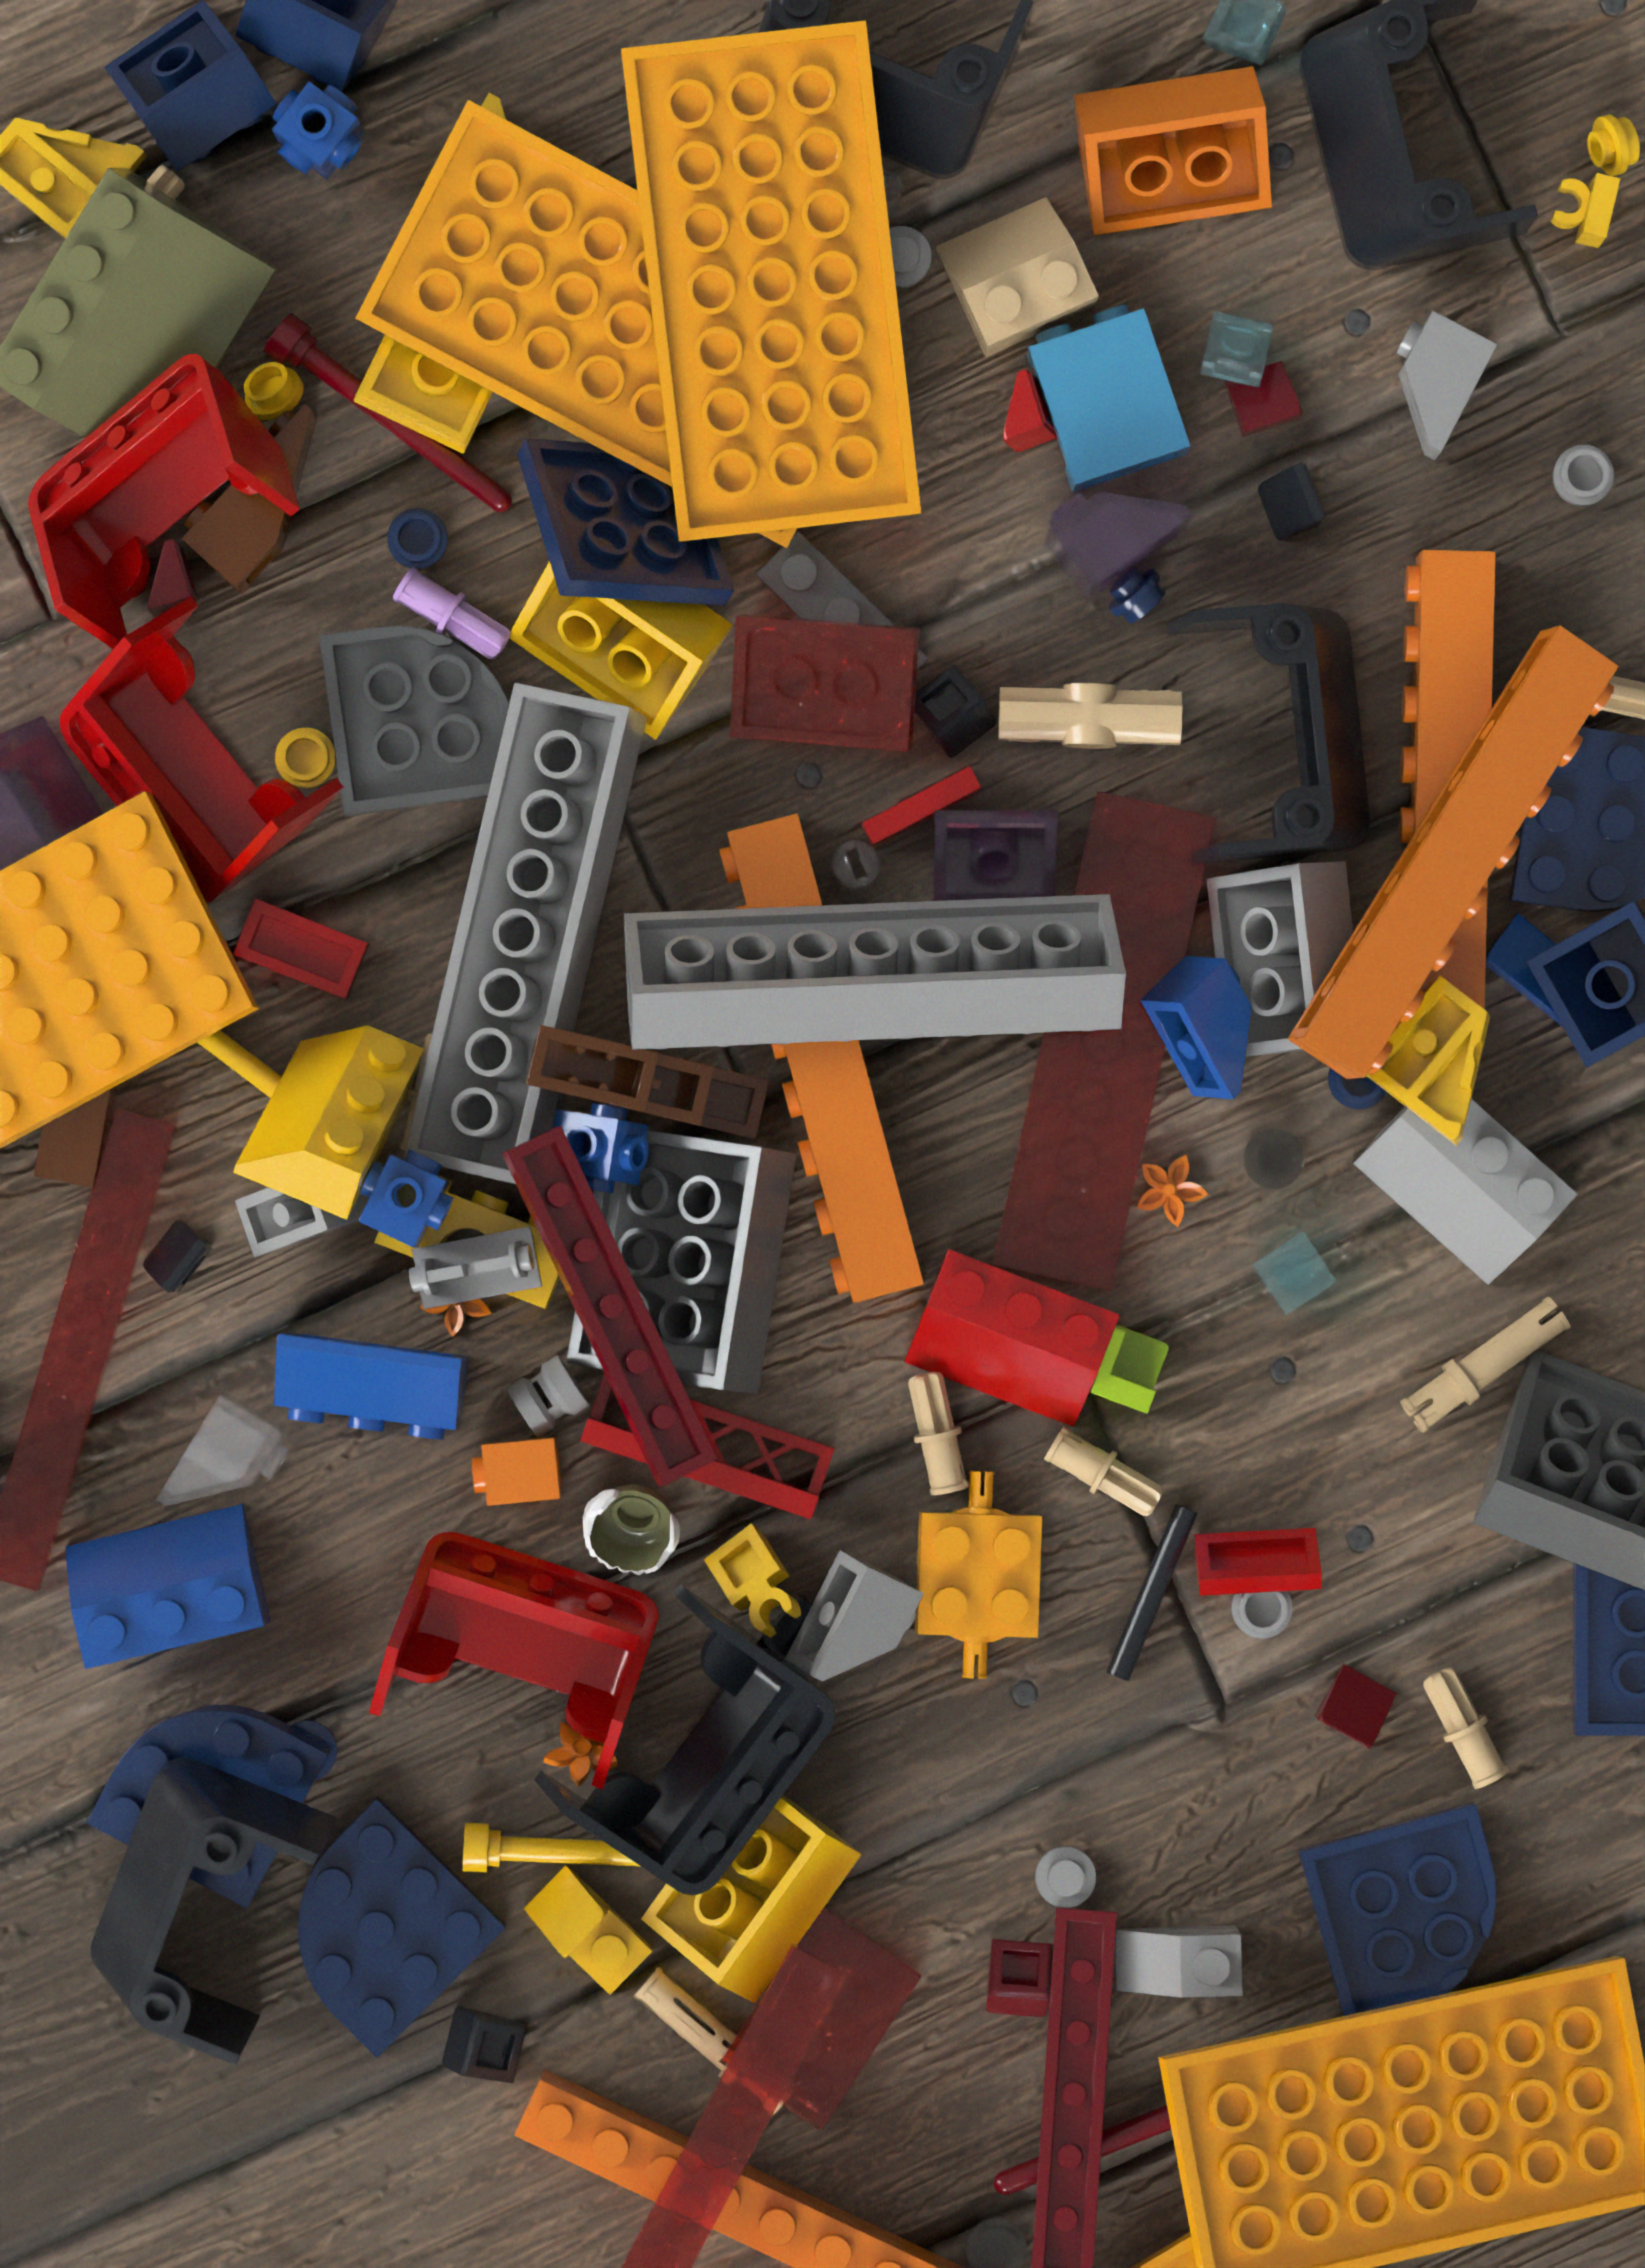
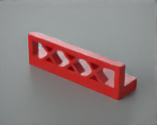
[580,1373,835,1519]

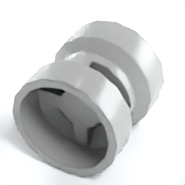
[506,1355,590,1438]

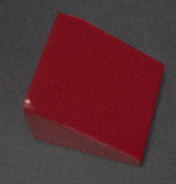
[1224,361,1303,438]
[147,539,198,616]
[1314,1663,1397,1749]
[986,1939,1052,2017]

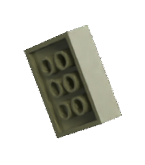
[0,168,278,438]

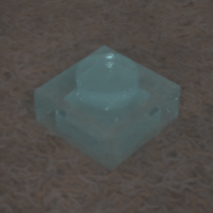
[1203,0,1287,65]
[1200,311,1273,387]
[1251,1231,1337,1315]

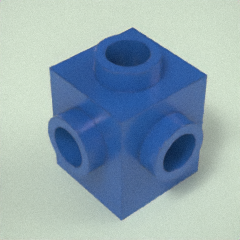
[272,82,363,180]
[553,1103,649,1193]
[358,1149,454,1248]

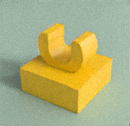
[1550,173,1621,248]

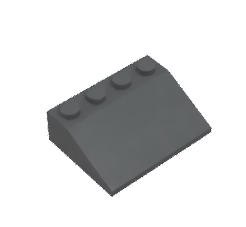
[567,1130,796,1394]
[1473,1350,1645,1590]

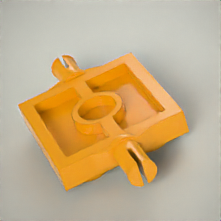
[915,1471,1042,1679]

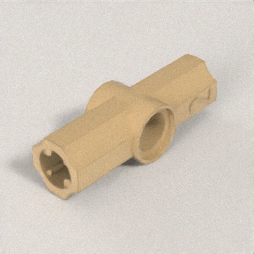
[998,683,1183,749]

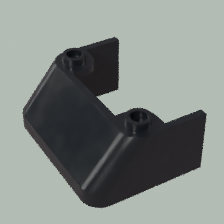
[758,0,1033,179]
[1299,0,1538,270]
[1167,603,1370,864]
[534,1584,835,1895]
[91,1758,337,2066]

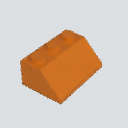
[1074,66,1272,236]

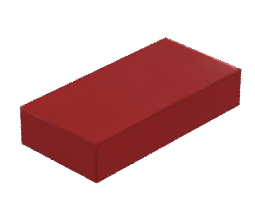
[862,766,981,848]
[233,898,370,1000]
[1194,1528,1322,1596]

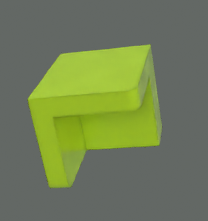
[1090,1324,1168,1414]

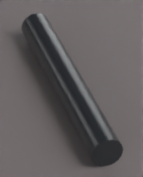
[1107,1504,1198,1681]

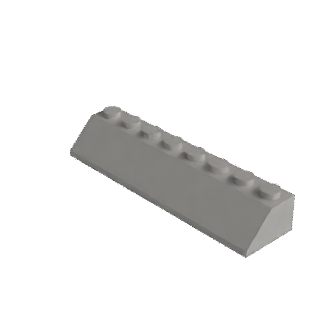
[403,683,647,1184]
[624,894,1126,1050]

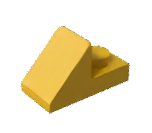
[524,1864,653,1995]

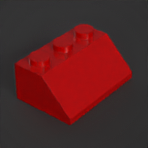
[904,1249,1120,1427]

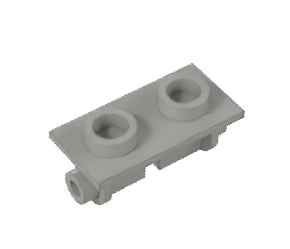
[409,1226,542,1309]

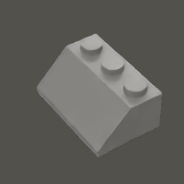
[1207,861,1353,1057]
[1352,1099,1578,1285]

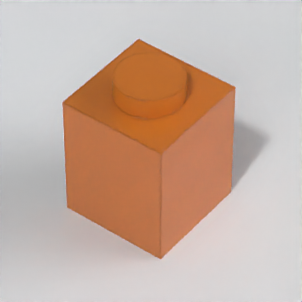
[472,1436,563,1506]

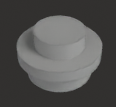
[889,226,931,288]
[1552,445,1614,506]
[1231,1591,1293,1639]
[1035,1846,1096,1908]

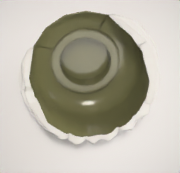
[582,1484,681,1576]

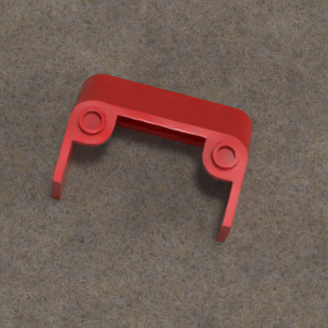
[28,354,300,649]
[60,597,344,903]
[369,1532,659,1789]

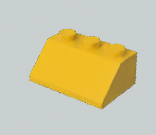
[509,561,733,740]
[233,1025,424,1220]
[641,1795,862,2003]

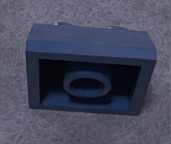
[104,0,277,172]
[235,0,398,91]
[1526,901,1645,1068]

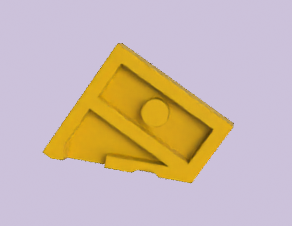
[0,117,147,239]
[1366,976,1490,1146]

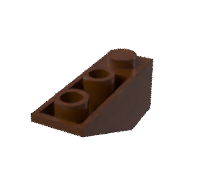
[182,404,317,594]

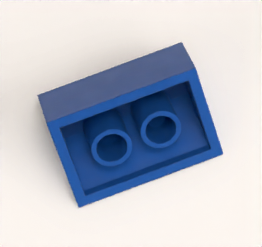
[274,1332,469,1440]
[65,1504,271,1669]

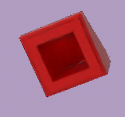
[1003,369,1057,452]

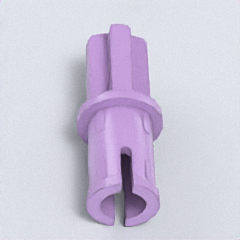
[393,567,511,660]

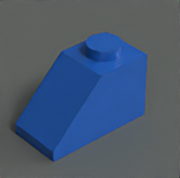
[1140,956,1252,1099]

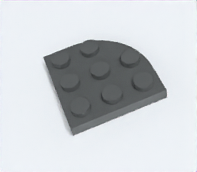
[319,626,509,817]

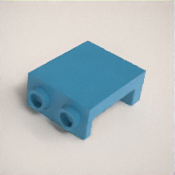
[1027,305,1190,493]

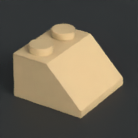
[936,197,1099,358]

